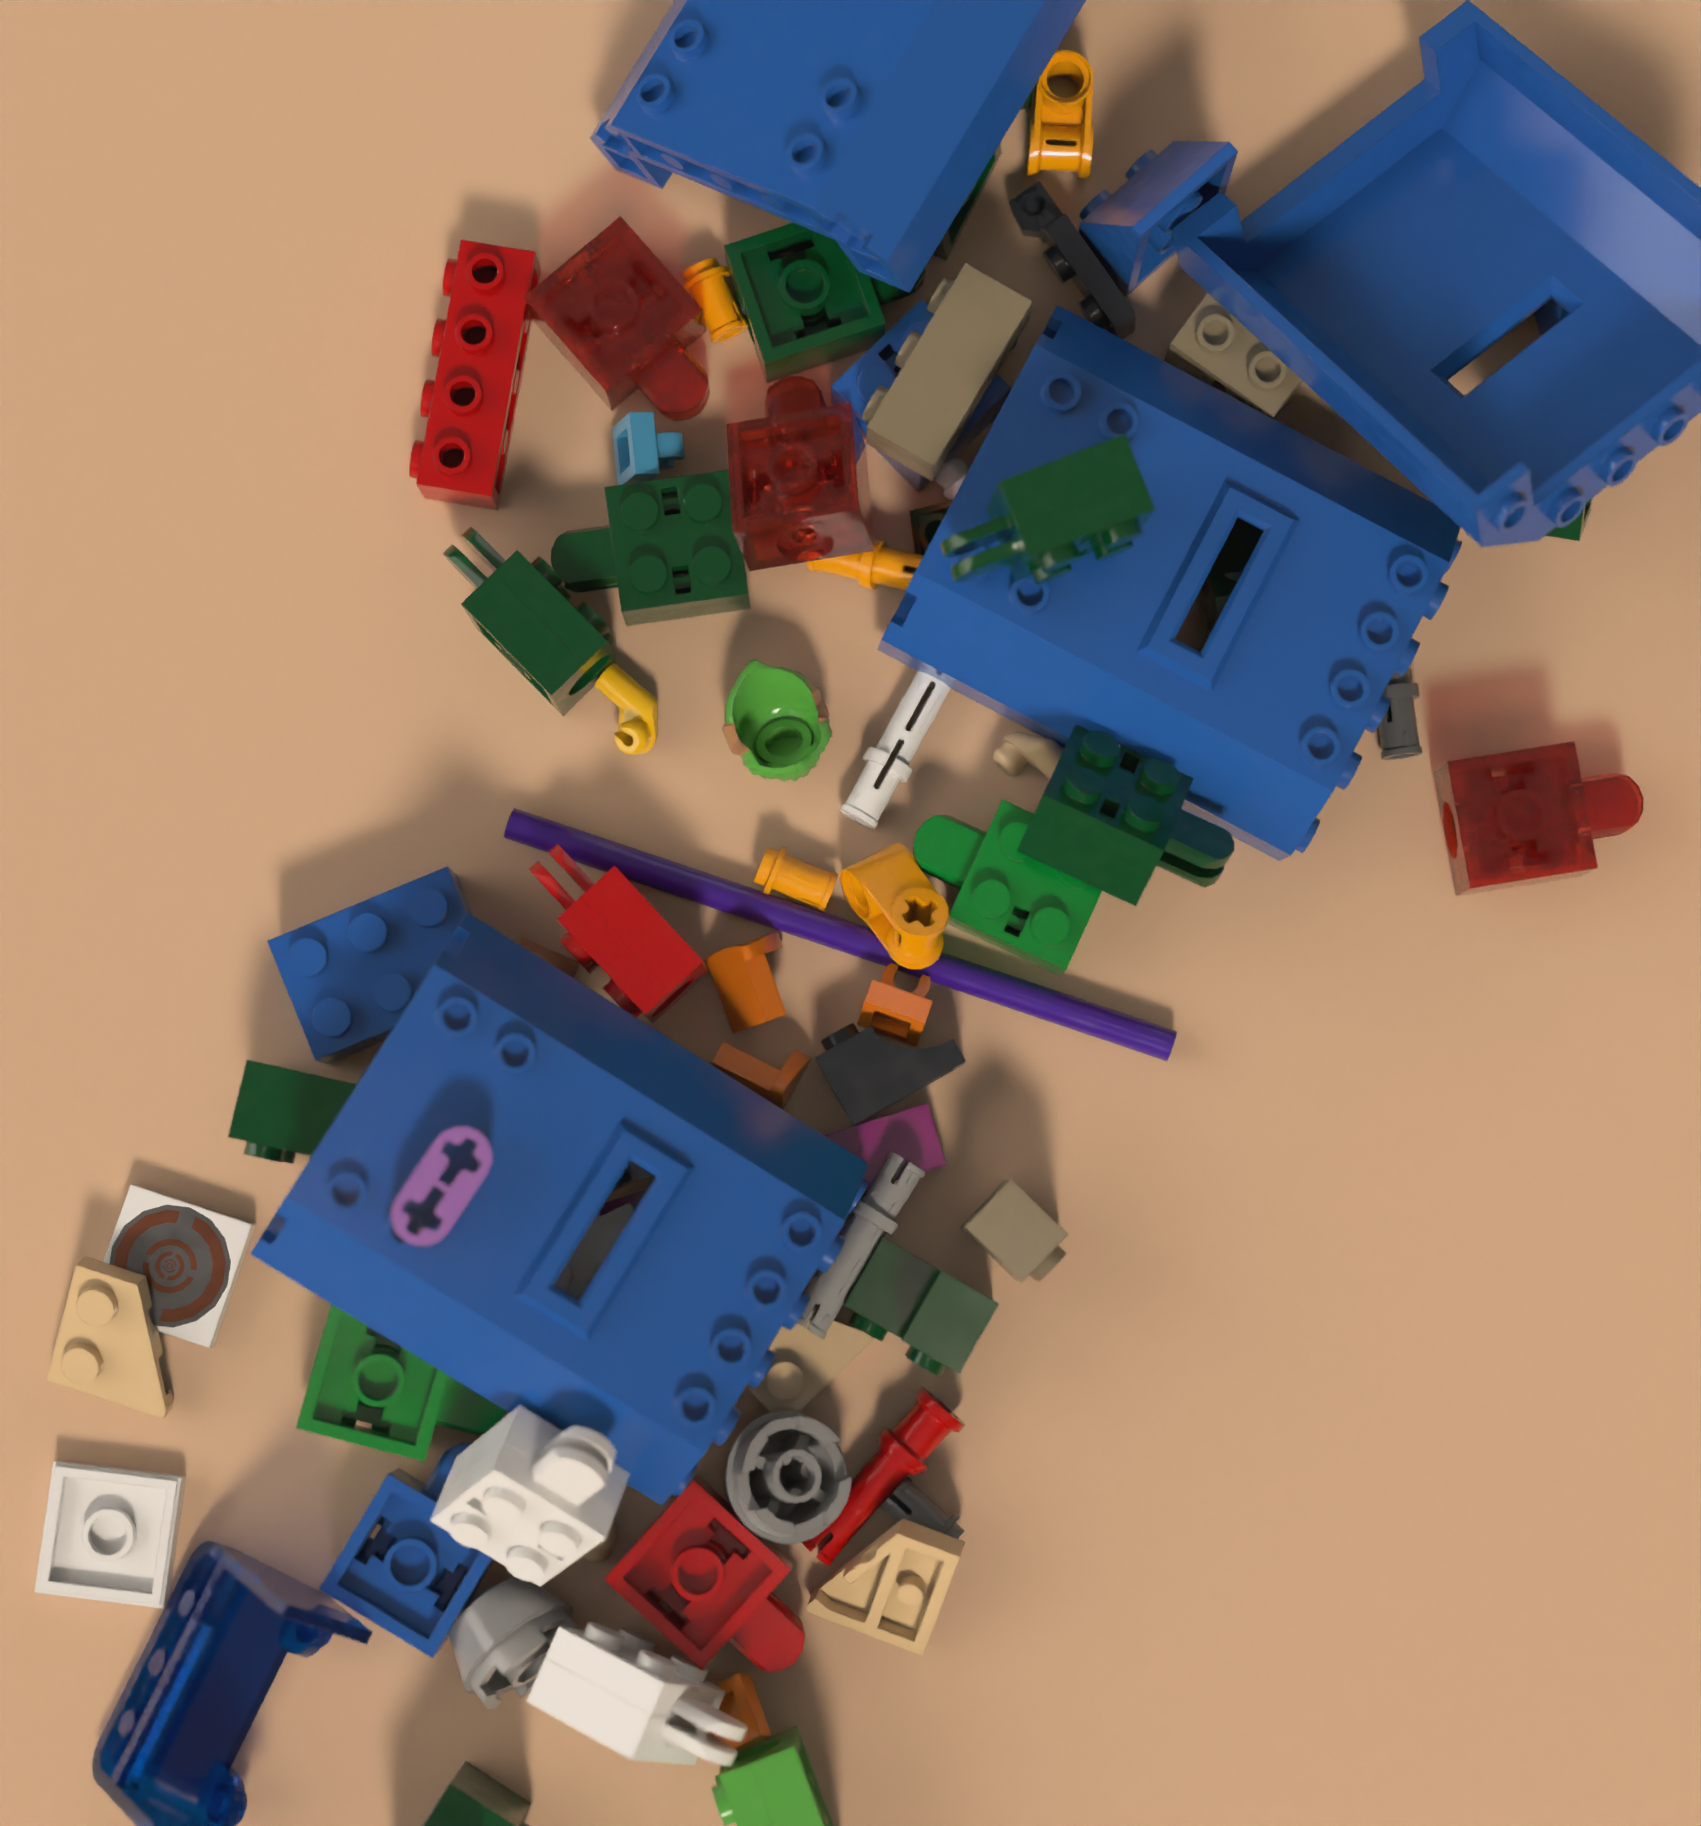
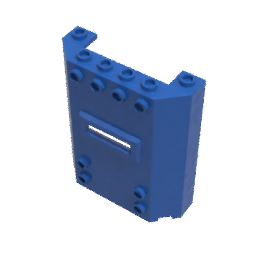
[590,0,1086,293]
[1171,0,1701,547]
[877,305,1462,861]
[250,912,869,1505]

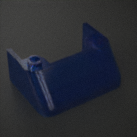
[92,1541,373,1826]

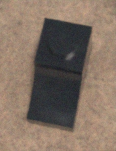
[815,1023,966,1126]

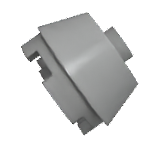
[723,1411,852,1544]
[449,1577,580,1709]

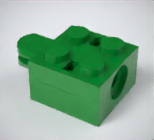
[913,799,1102,976]
[296,1304,505,1462]

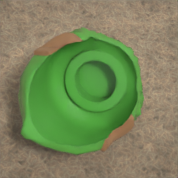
[722,659,833,781]

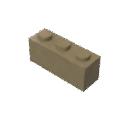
[862,263,1033,482]

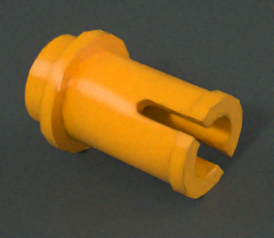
[682,258,749,343]
[753,845,839,912]

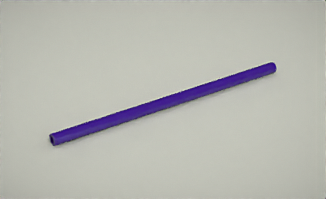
[504,808,1177,1061]

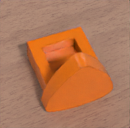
[705,930,786,1033]
[711,1042,812,1110]

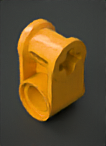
[1027,50,1094,179]
[840,842,949,969]

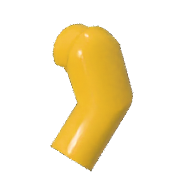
[594,663,658,755]

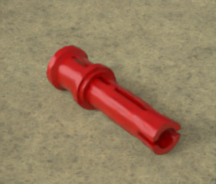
[801,1386,965,1566]

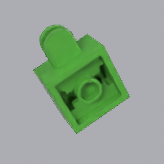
[712,1726,833,1826]

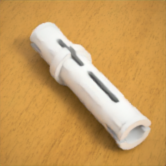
[840,671,951,830]

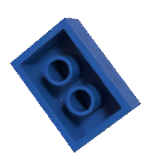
[267,866,473,1064]

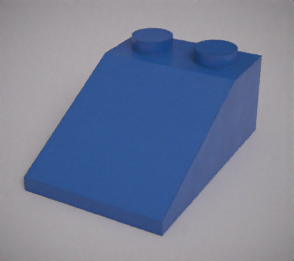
[1078,141,1238,296]

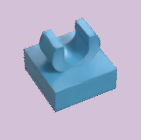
[612,412,685,485]

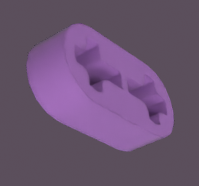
[390,1126,492,1246]

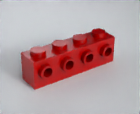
[409,240,541,510]

